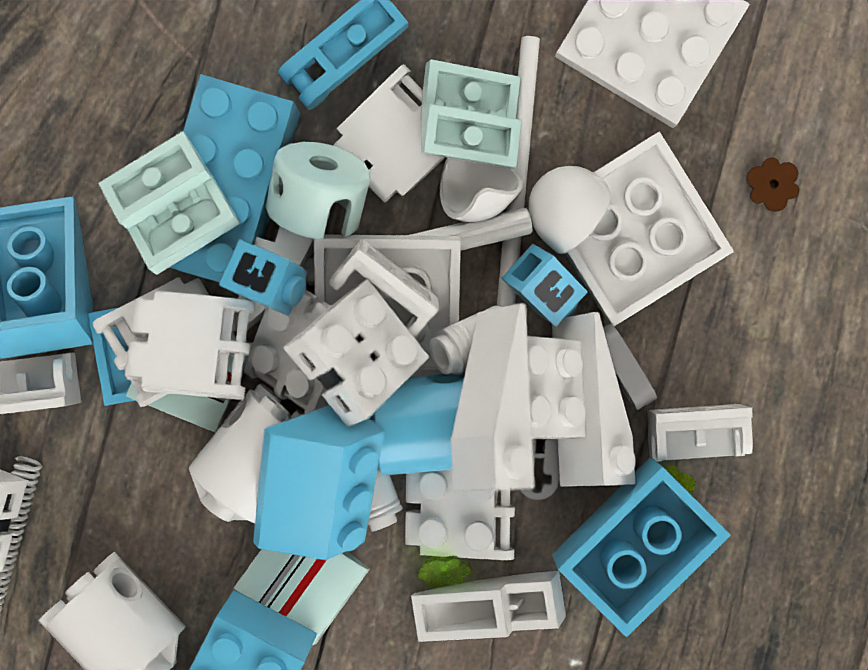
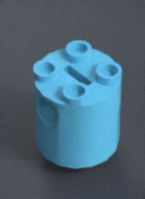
[369,372,465,476]

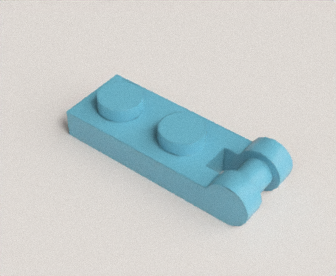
[278,0,409,110]

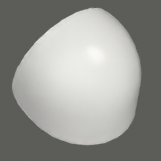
[440,158,523,222]
[528,166,611,254]

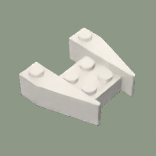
[451,303,636,491]

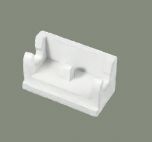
[328,238,439,338]
[0,352,81,414]
[646,404,753,462]

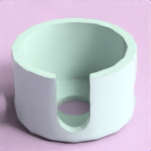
[266,142,371,239]

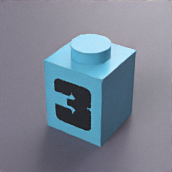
[219,239,308,316]
[501,244,588,327]

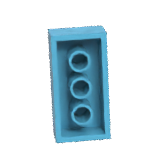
[169,74,301,283]

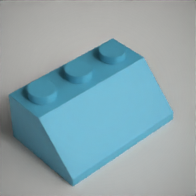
[253,405,384,560]

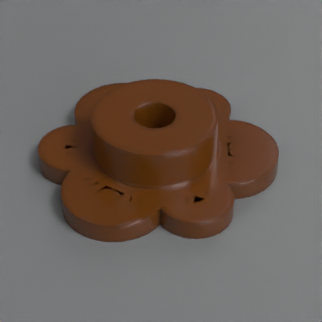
[746,157,799,212]

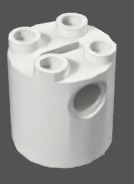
[188,383,304,523]
[39,552,186,670]

